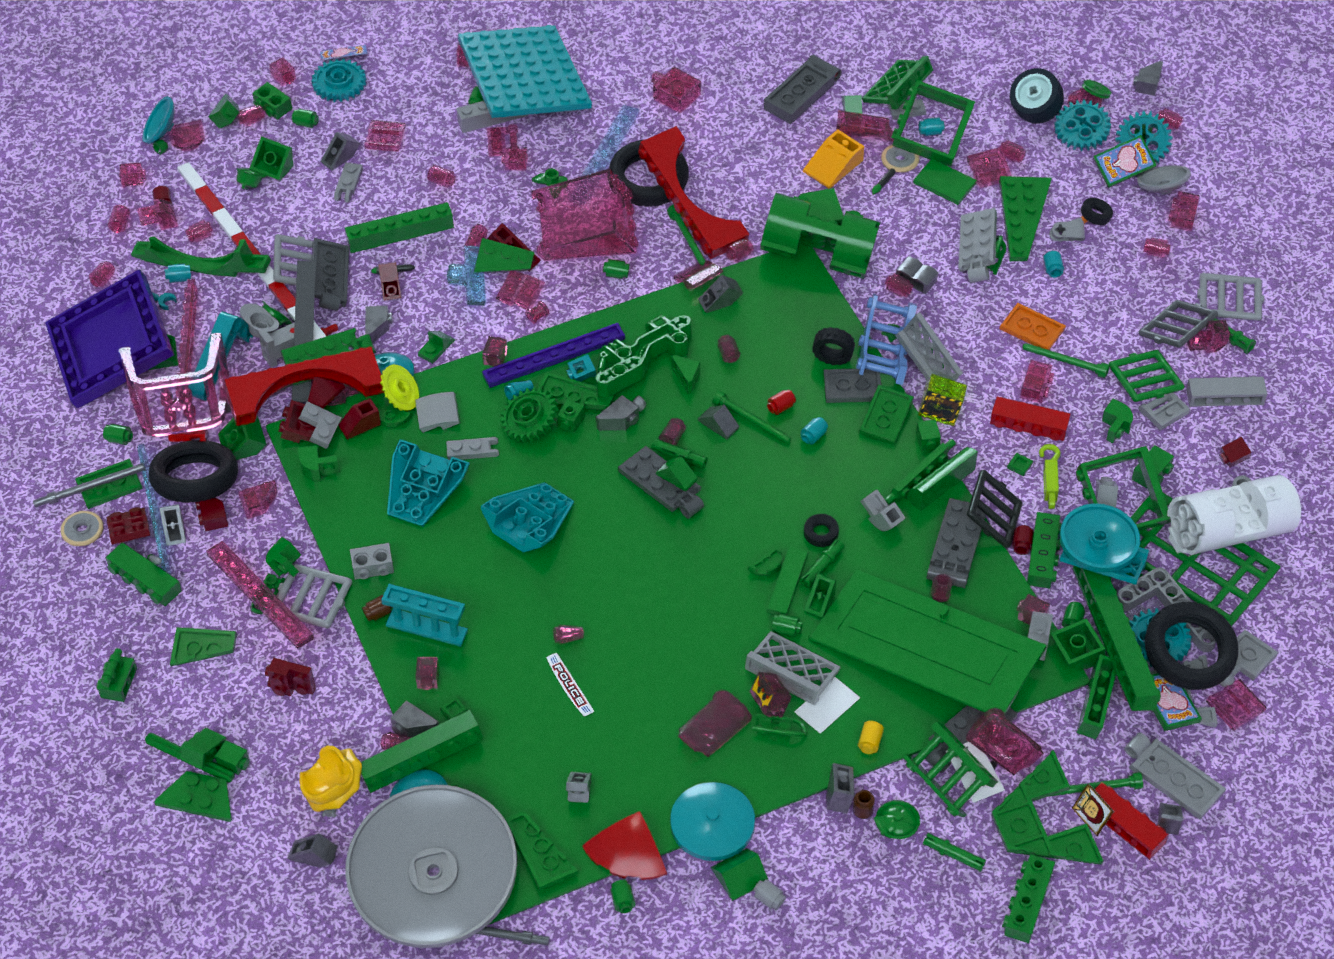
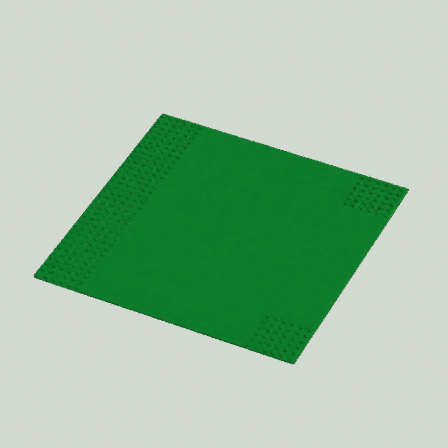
[266,244,1090,925]

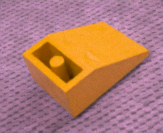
[803,129,864,189]

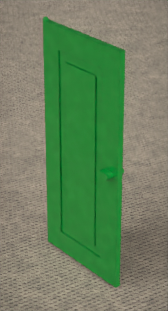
[808,569,1047,720]

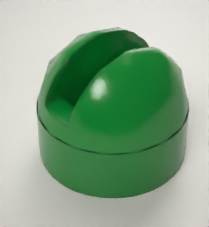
[153,140,168,155]

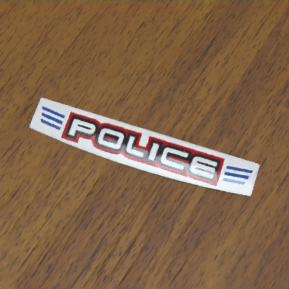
[546,653,594,717]

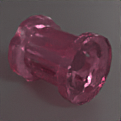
[525,301,550,324]

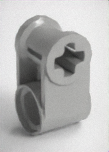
[1049,220,1085,242]

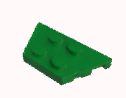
[154,771,232,822]

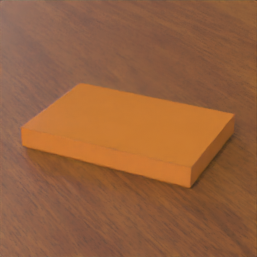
[999,303,1066,350]

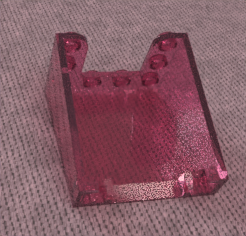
[531,169,638,261]

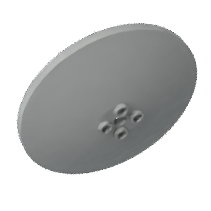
[345,785,517,948]

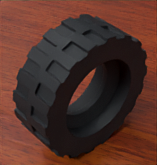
[812,327,855,365]

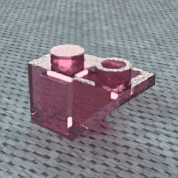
[238,480,278,519]

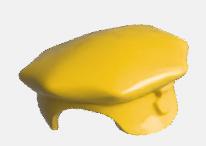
[299,745,362,812]

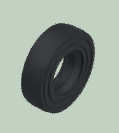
[1081,198,1113,225]
[804,514,839,547]

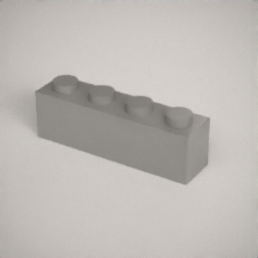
[456,101,528,133]
[1186,376,1267,407]

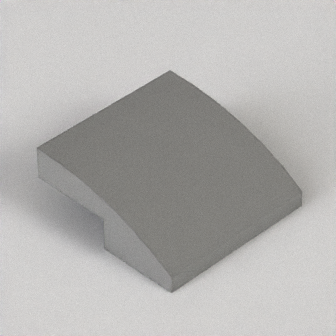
[415,392,460,433]

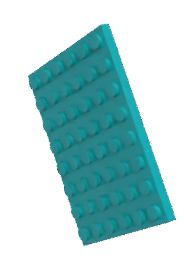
[458,25,592,118]

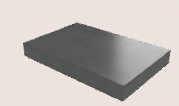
[823,369,881,403]

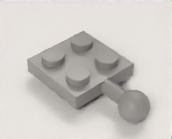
[1220,630,1278,687]

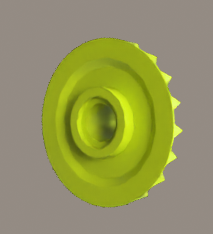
[380,364,419,411]

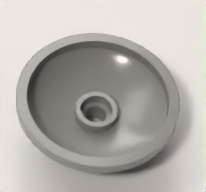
[1137,165,1191,194]

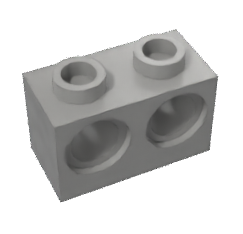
[350,543,394,580]

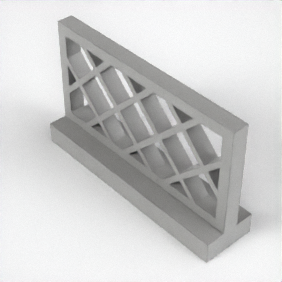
[896,312,963,394]
[745,631,840,705]

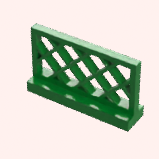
[862,56,933,109]

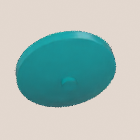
[1059,504,1140,573]
[670,782,755,861]

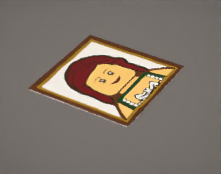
[1072,783,1114,836]

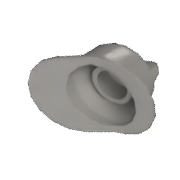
[240,303,279,338]

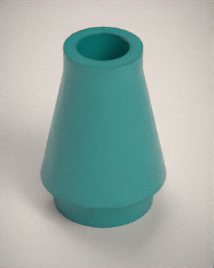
[504,380,533,400]

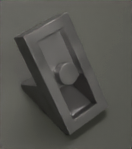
[566,772,591,803]

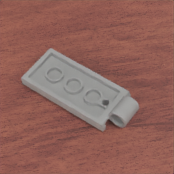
[959,208,997,283]
[1125,733,1226,820]

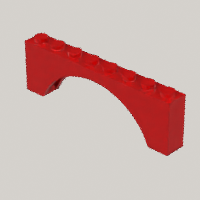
[638,126,749,259]
[224,347,384,426]

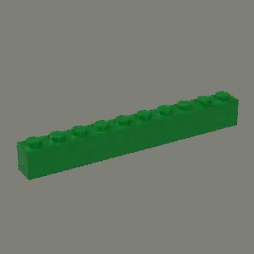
[1072,566,1161,711]

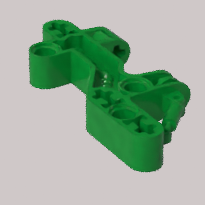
[596,315,692,397]

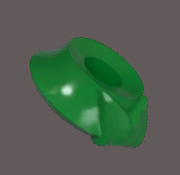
[873,800,920,839]

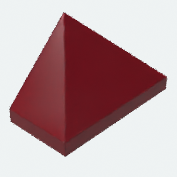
[308,376,345,408]

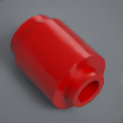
[767,390,796,415]

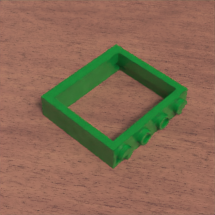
[891,80,975,166]
[1076,446,1171,531]

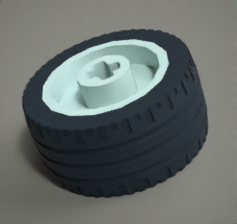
[1009,68,1064,124]

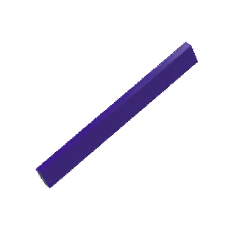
[482,323,625,388]

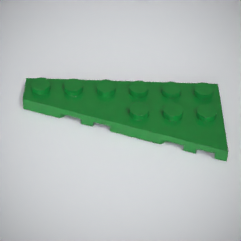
[999,176,1052,261]

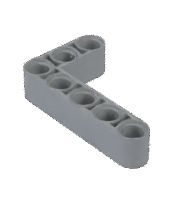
[1118,568,1216,652]

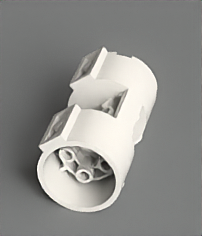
[1167,475,1301,555]

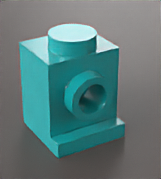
[566,354,596,382]

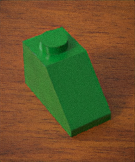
[208,93,239,128]

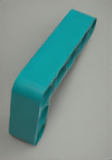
[187,311,253,401]

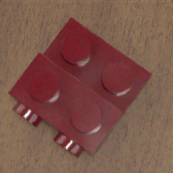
[278,400,316,443]
[106,507,150,545]
[265,658,316,696]

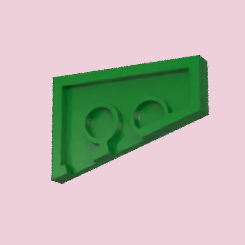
[170,627,237,666]

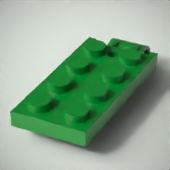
[281,328,376,386]

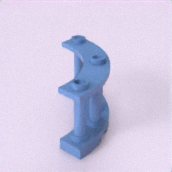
[856,293,917,385]

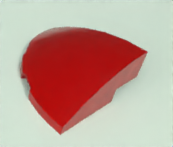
[582,811,667,880]

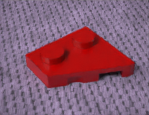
[168,424,208,442]

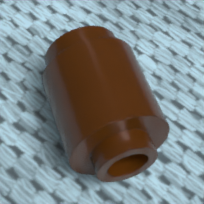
[362,595,392,622]
[853,790,875,819]

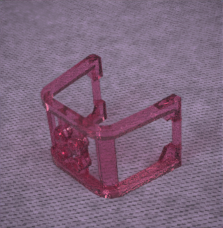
[119,333,230,437]

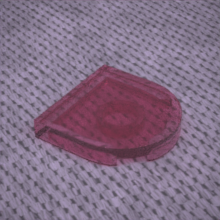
[168,120,205,151]

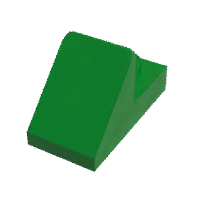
[418,331,455,364]

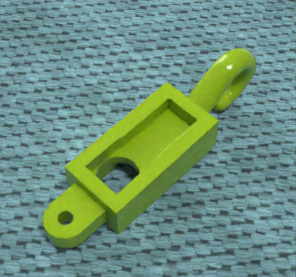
[1039,444,1061,509]

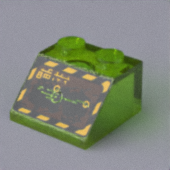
[918,374,967,426]

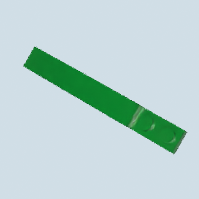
[131,237,271,277]

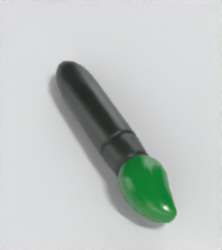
[872,168,896,194]

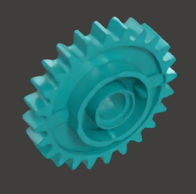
[311,58,366,102]

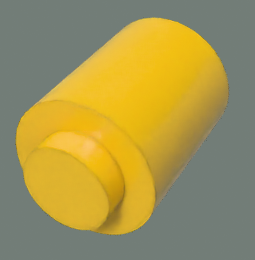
[858,721,884,754]

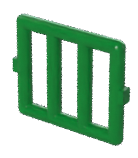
[1109,350,1185,402]

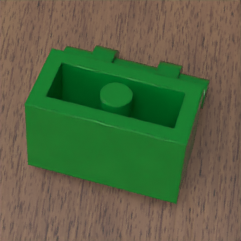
[97,648,137,702]

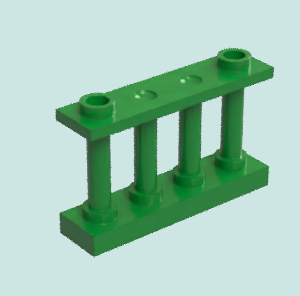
[903,721,998,818]

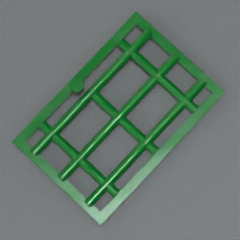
[1126,493,1281,626]

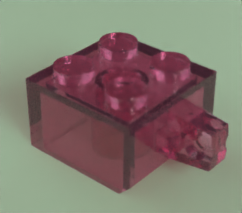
[651,67,701,114]

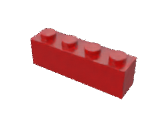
[990,396,1071,441]
[1094,783,1168,860]

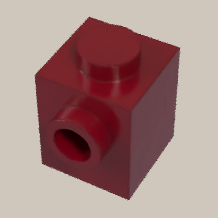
[1219,436,1252,468]

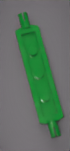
[884,439,956,505]

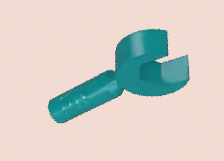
[152,292,177,310]

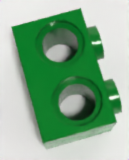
[252,82,292,120]

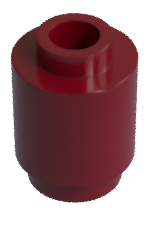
[152,186,172,212]
[1012,525,1034,555]

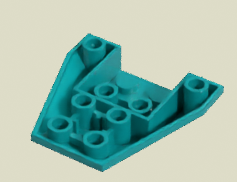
[387,439,470,527]
[481,482,574,552]

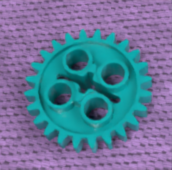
[1054,99,1111,151]
[1115,111,1173,164]
[1129,608,1192,667]

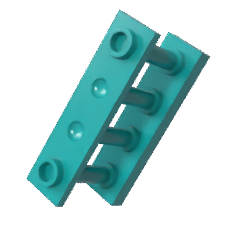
[381,584,468,647]

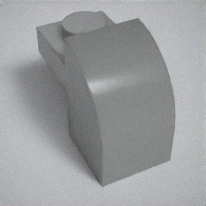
[860,489,905,531]
[1028,611,1053,661]

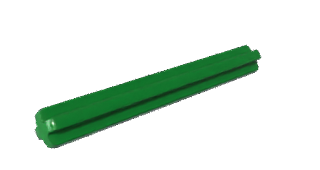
[145,733,235,783]

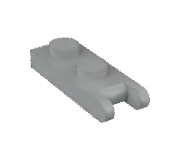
[446,437,499,460]

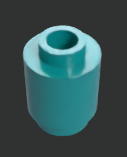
[918,117,945,136]
[1043,251,1064,278]
[164,263,191,283]
[800,417,828,444]

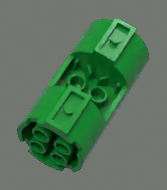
[760,193,880,279]

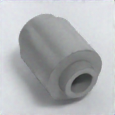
[753,879,786,910]

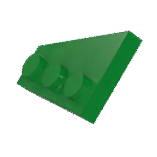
[473,238,534,274]

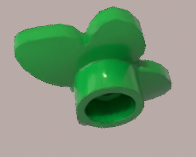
[532,168,568,197]

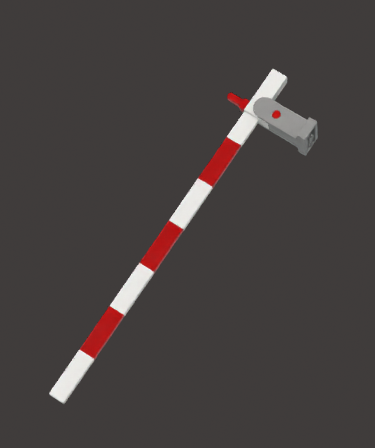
[177,162,338,368]

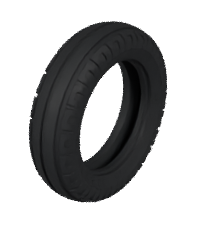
[608,140,689,207]
[149,440,238,503]
[1145,602,1238,690]

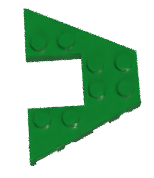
[991,750,1103,865]

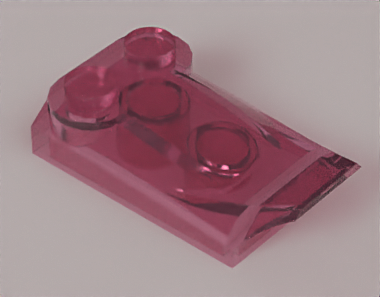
[835,110,894,142]
[678,690,752,757]
[966,708,1044,775]

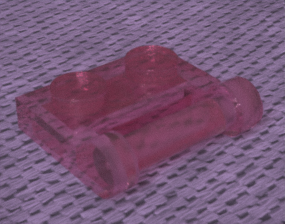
[487,124,520,157]

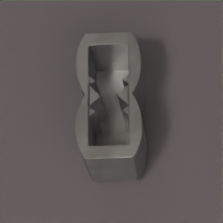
[895,257,938,294]

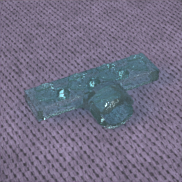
[447,246,486,306]

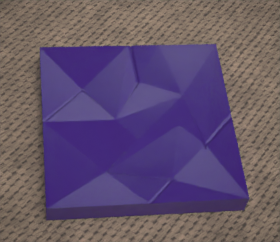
[45,269,174,408]

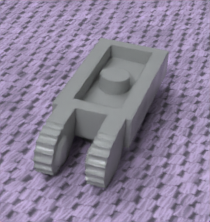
[334,163,363,202]

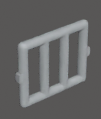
[273,234,313,286]
[1197,273,1264,321]
[270,564,352,629]

